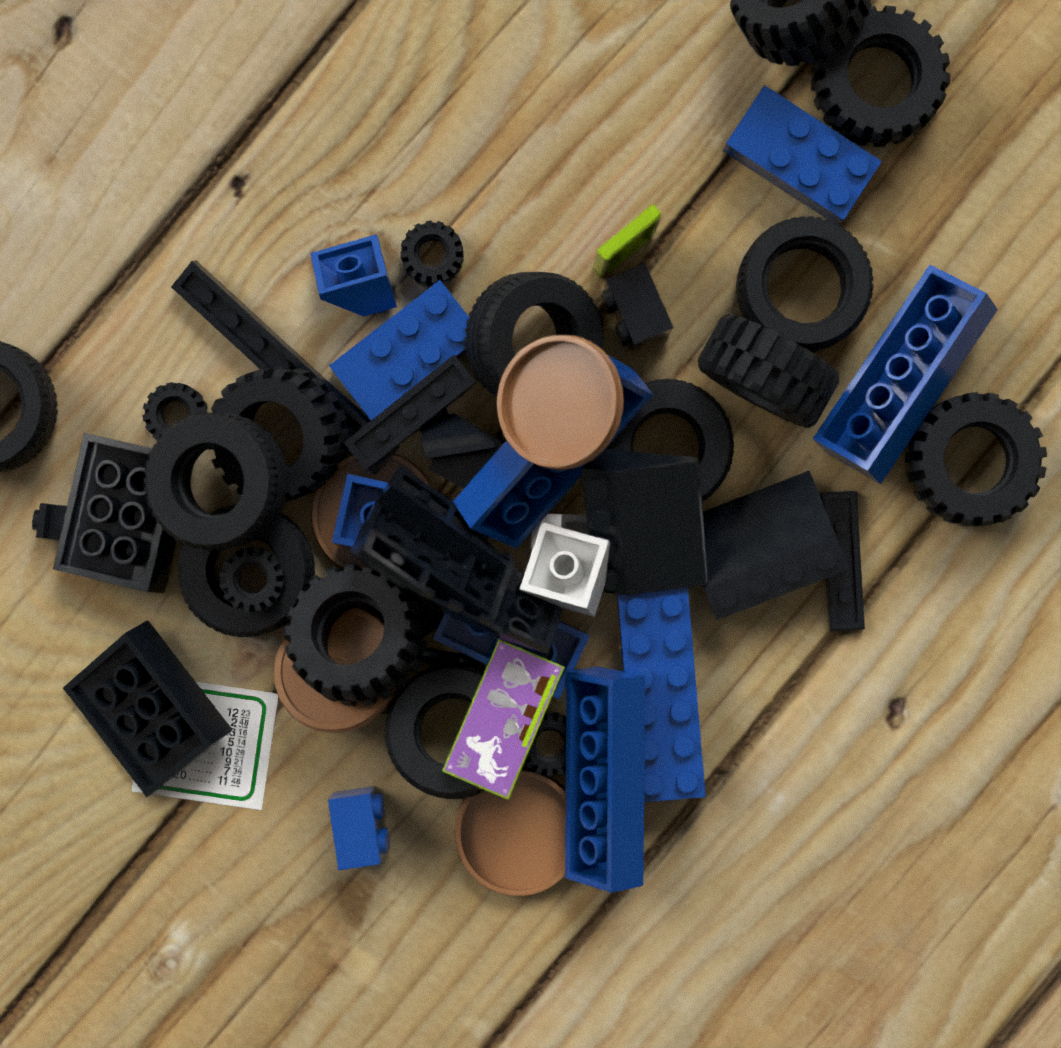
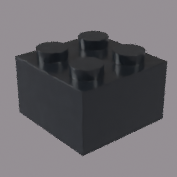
[601,263,674,351]

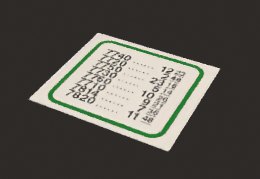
[132,682,278,810]

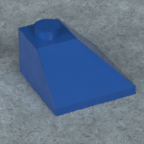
[310,234,397,317]

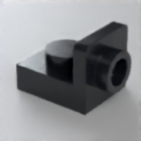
[32,503,67,540]

